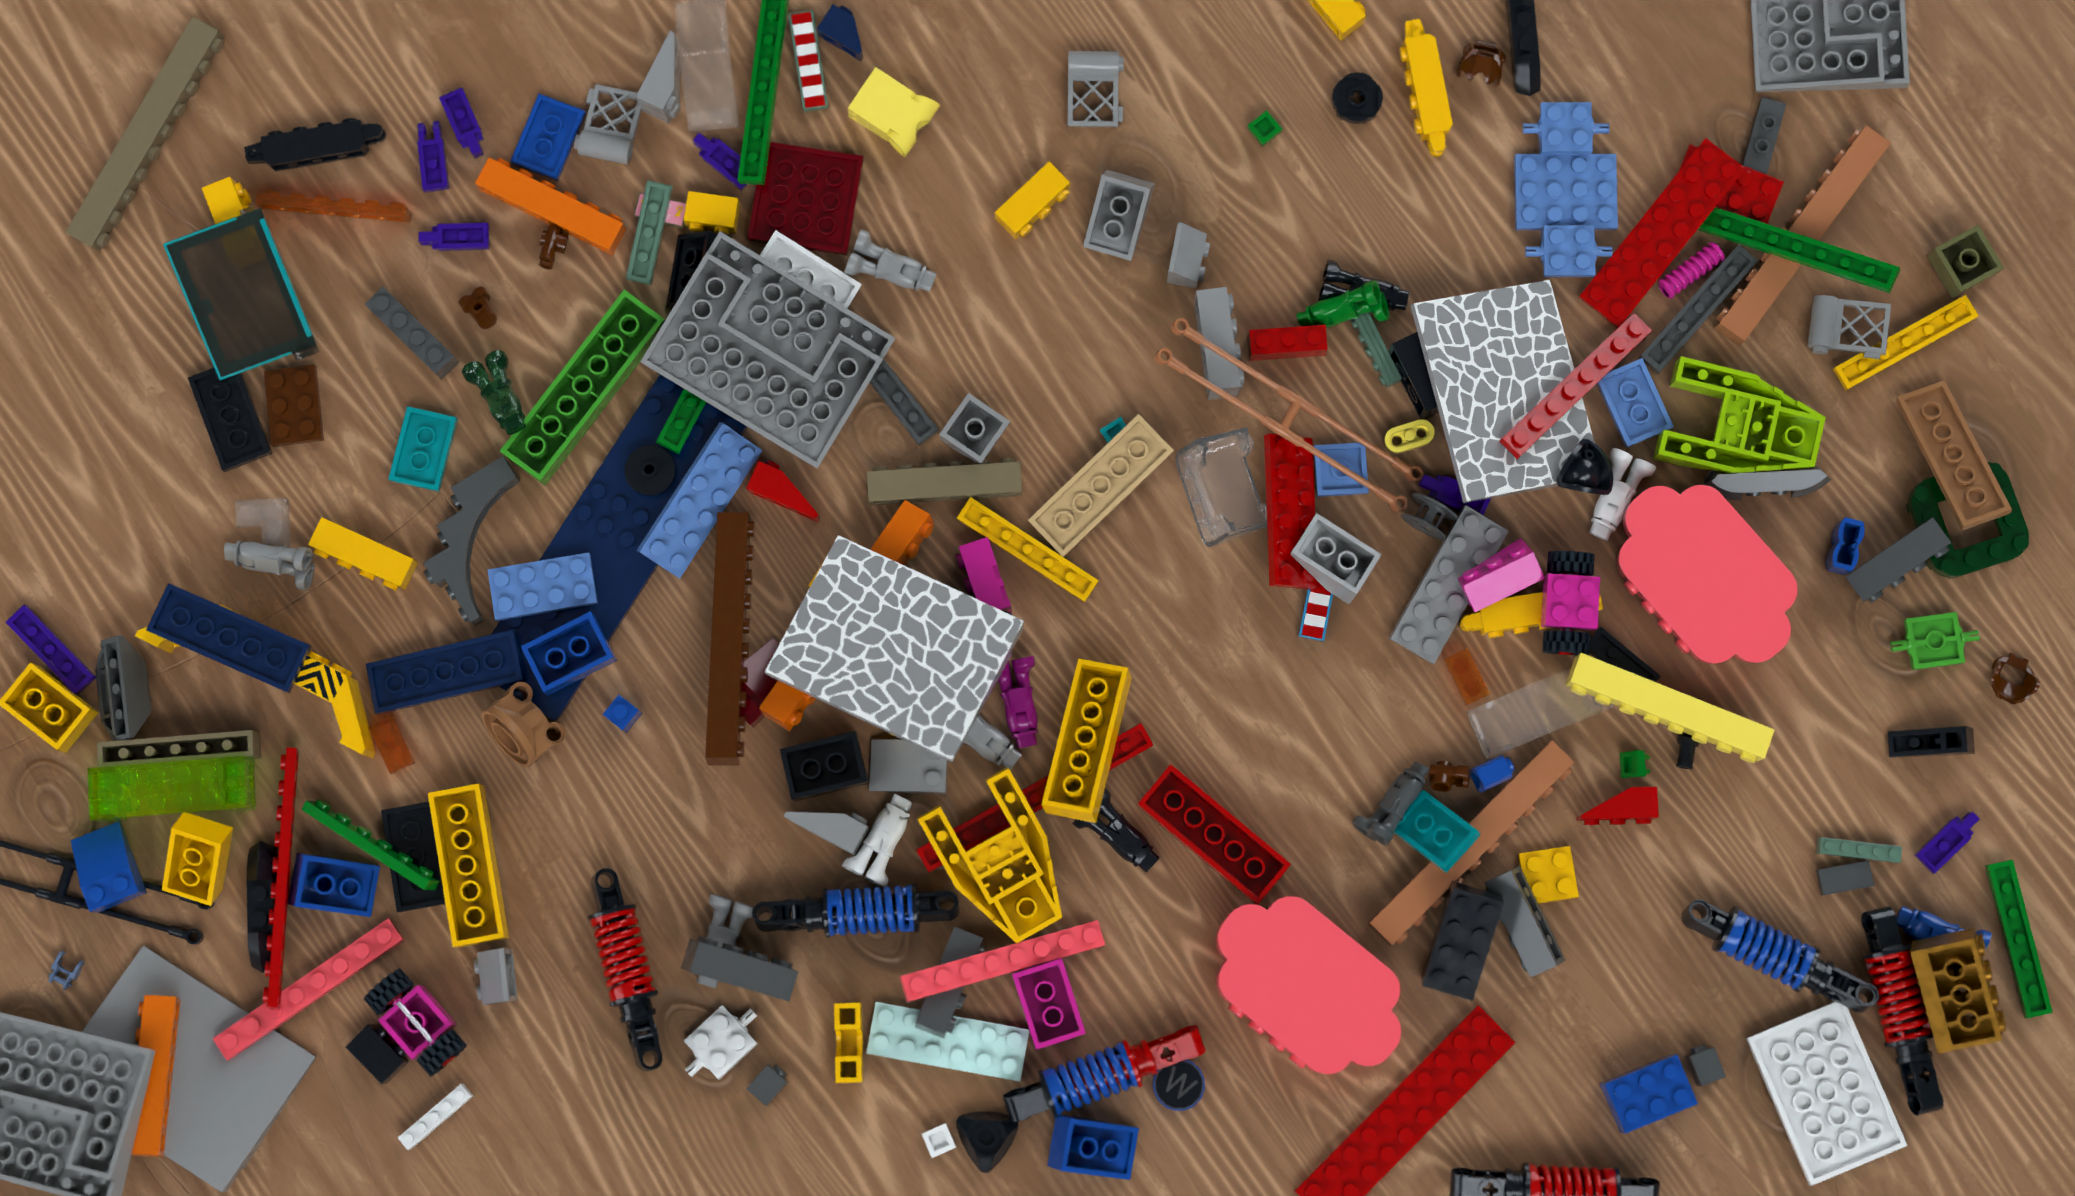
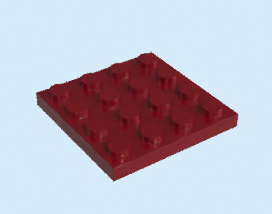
[747,142,864,256]

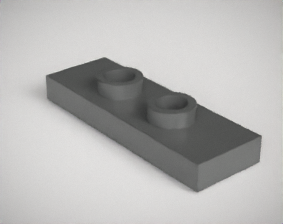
[1742,97,1786,175]

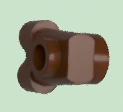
[539,225,569,269]
[459,287,497,329]
[1429,761,1470,792]

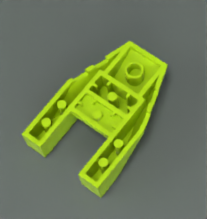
[1653,356,1826,473]

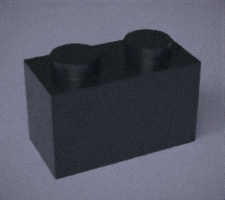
[346,1024,409,1084]

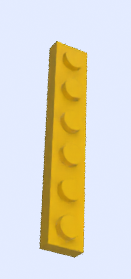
[1833,295,1979,391]
[957,497,1099,603]

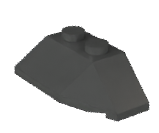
[95,635,151,741]

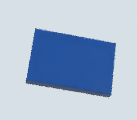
[510,94,586,181]

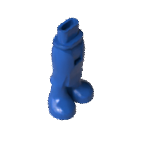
[1896,906,1992,964]

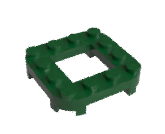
[1906,462,2029,579]

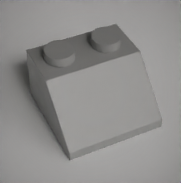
[1167,222,1210,288]
[939,393,1010,464]
[474,948,518,1005]

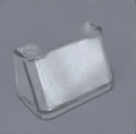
[1175,427,1267,547]

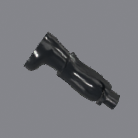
[1318,260,1409,311]
[1072,788,1160,872]

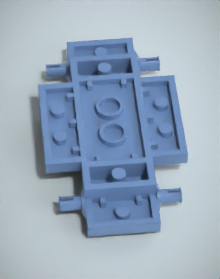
[1514,102,1618,277]

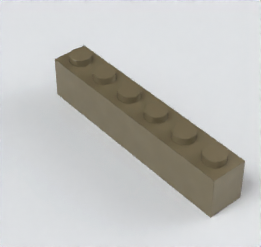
[867,458,1022,506]
[97,730,261,771]

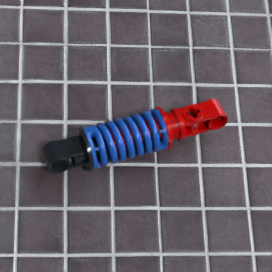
[1003,1025,1206,1122]

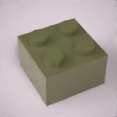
[1926,225,2004,299]

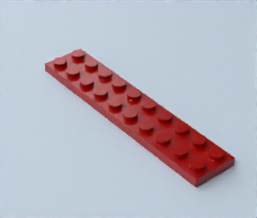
[1294,1005,1516,1196]

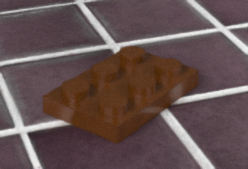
[264,365,324,447]

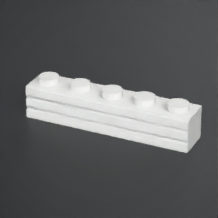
[398,1084,474,1150]

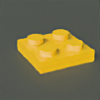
[1518,846,1579,904]

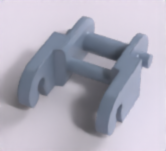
[48,950,85,990]

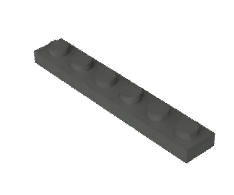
[1639,244,1758,374]

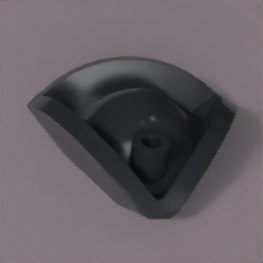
[1556,439,1613,495]
[956,1112,1019,1173]

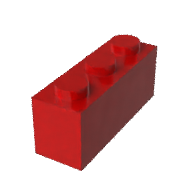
[1248,325,1328,361]

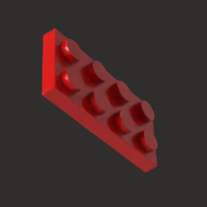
[1678,144,1784,224]

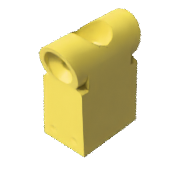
[848,67,940,157]

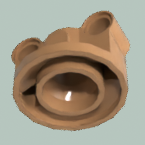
[481,682,566,767]

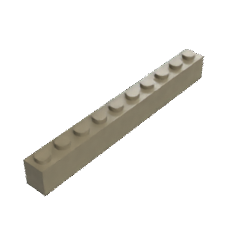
[65,16,225,252]

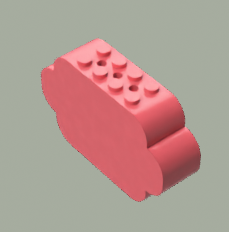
[1616,485,1798,664]
[1215,896,1401,1074]

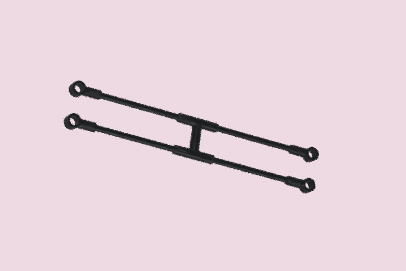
[0,840,215,945]

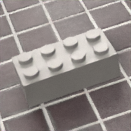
[1194,287,1245,400]

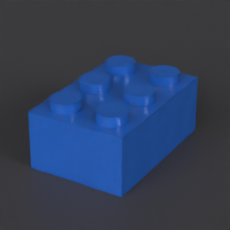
[521,611,618,696]
[1600,1054,1698,1134]

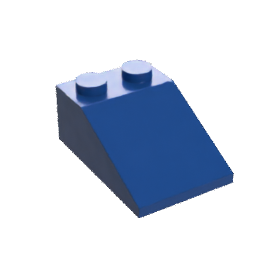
[71,821,147,913]
[288,853,380,917]
[1047,1114,1139,1180]

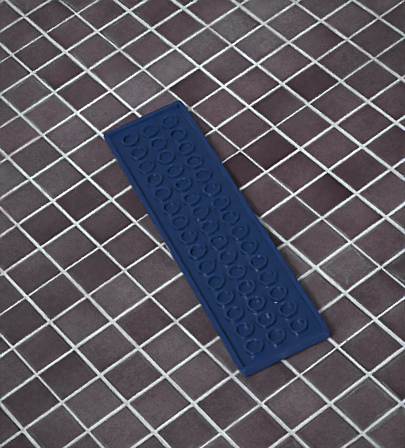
[492,375,747,721]

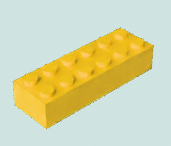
[1042,658,1132,823]
[428,783,509,948]

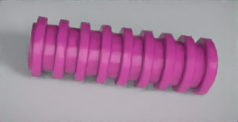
[1658,242,1725,299]

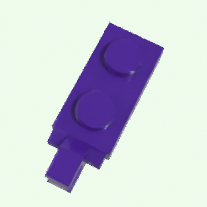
[439,87,484,159]
[693,133,747,191]
[418,223,490,251]
[1418,474,1491,515]
[1914,811,1980,874]

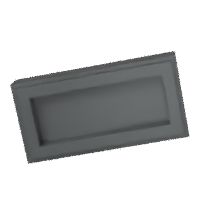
[1816,860,1874,896]

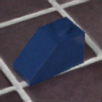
[817,4,863,62]

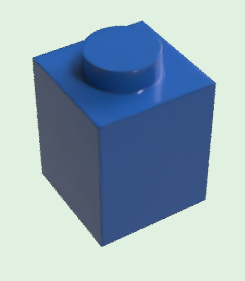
[602,695,642,733]

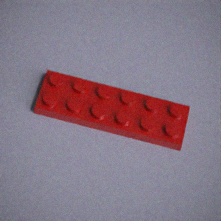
[1264,433,1318,590]

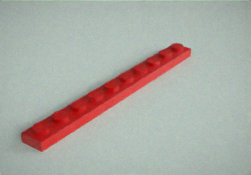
[916,723,1154,873]
[263,747,299,1010]

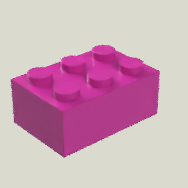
[1012,958,1086,1050]

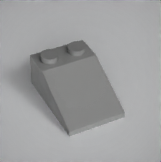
[636,31,681,124]
[1083,170,1155,261]
[1290,513,1382,604]
[869,739,948,795]
[784,812,870,856]

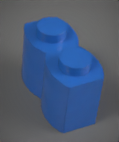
[1825,517,1865,575]
[1469,755,1515,793]

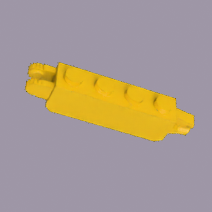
[1399,19,1453,158]
[1459,592,1603,639]

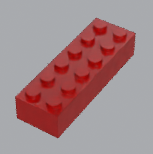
[1137,764,1291,905]

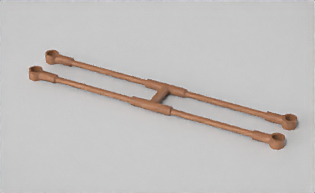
[1155,318,1423,512]

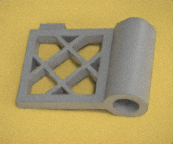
[1068,51,1124,127]
[574,84,642,165]
[1807,295,1891,359]

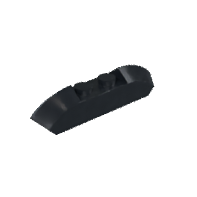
[1506,0,1541,96]
[247,840,277,973]

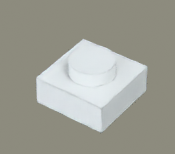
[922,1123,956,1158]

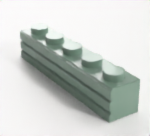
[1350,313,1402,388]
[1816,837,1902,863]

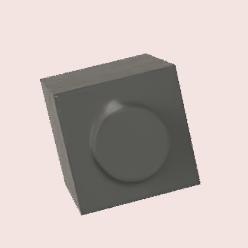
[1685,1044,1726,1086]
[746,1064,789,1106]

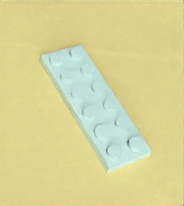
[866,1002,1029,1081]

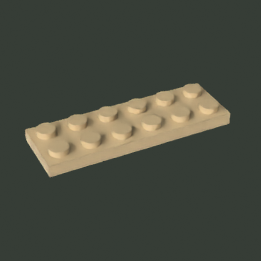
[1028,414,1174,557]

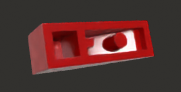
[746,460,820,522]

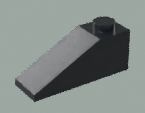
[1888,726,1975,757]

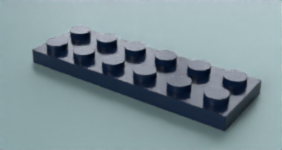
[146,583,312,693]
[366,630,525,714]

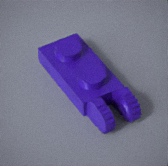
[417,121,449,192]

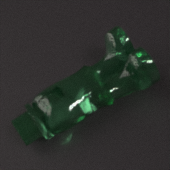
[462,350,526,435]

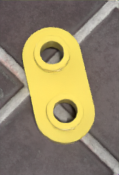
[1384,419,1435,454]

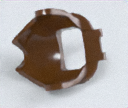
[1456,39,1506,86]
[1991,652,2040,705]

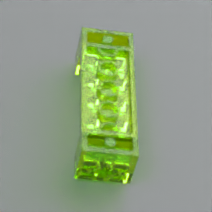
[87,756,256,822]

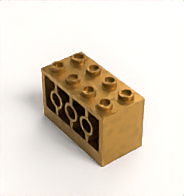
[1910,928,2006,1053]

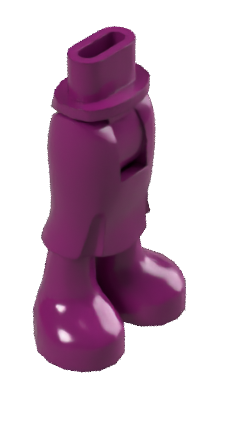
[998,656,1039,749]

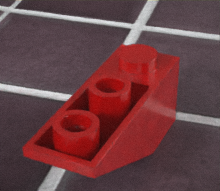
[1576,787,1659,825]

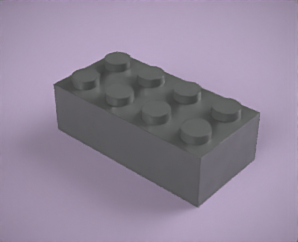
[681,936,799,1001]

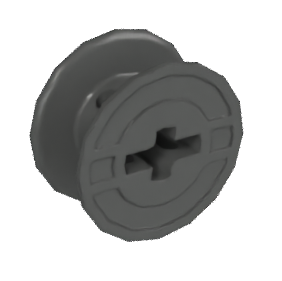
[1400,493,1458,541]

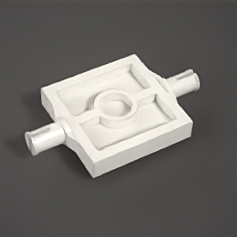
[684,1005,758,1080]

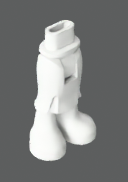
[1589,448,1656,541]
[842,794,913,888]

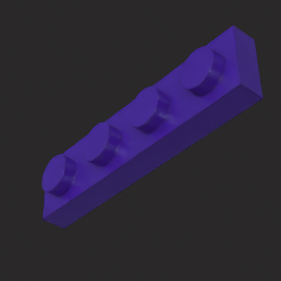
[5,604,97,695]

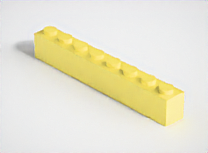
[1565,653,1775,763]

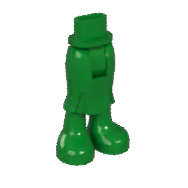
[1296,280,1389,328]

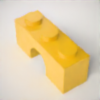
[834,1003,864,1083]

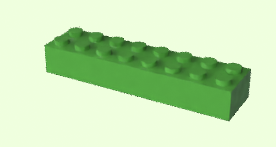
[500,290,665,486]

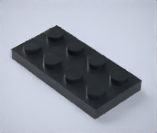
[188,359,272,472]
[381,802,445,913]

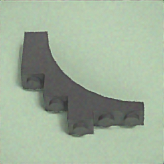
[423,456,520,625]

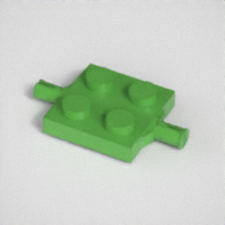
[1890,612,1980,670]

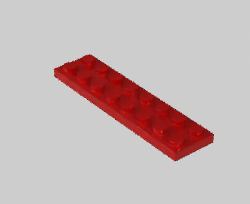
[1578,138,1746,328]

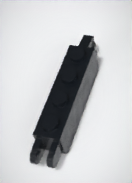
[244,118,387,171]

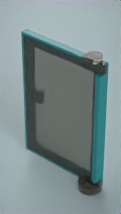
[163,205,319,380]

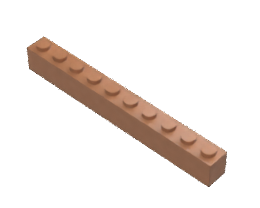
[1715,125,1891,346]
[1367,740,1574,946]

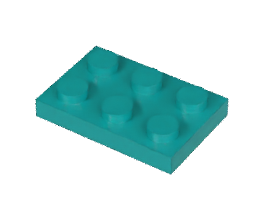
[388,406,458,492]
[1394,790,1481,873]

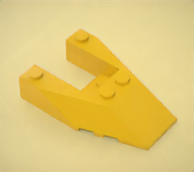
[917,767,1062,943]

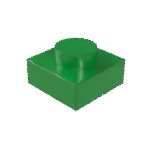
[1247,110,1283,147]

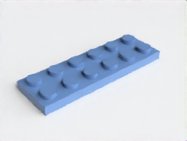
[636,422,763,579]

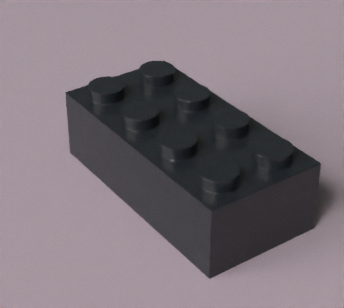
[1421,881,1504,1001]

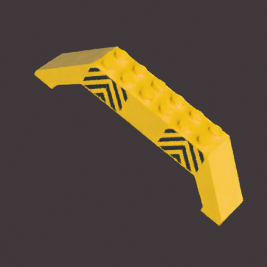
[135,604,376,759]

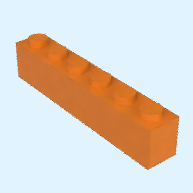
[475,157,626,256]
[131,995,181,1158]

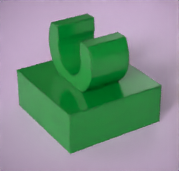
[1619,750,1650,779]

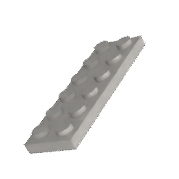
[1388,505,1509,664]

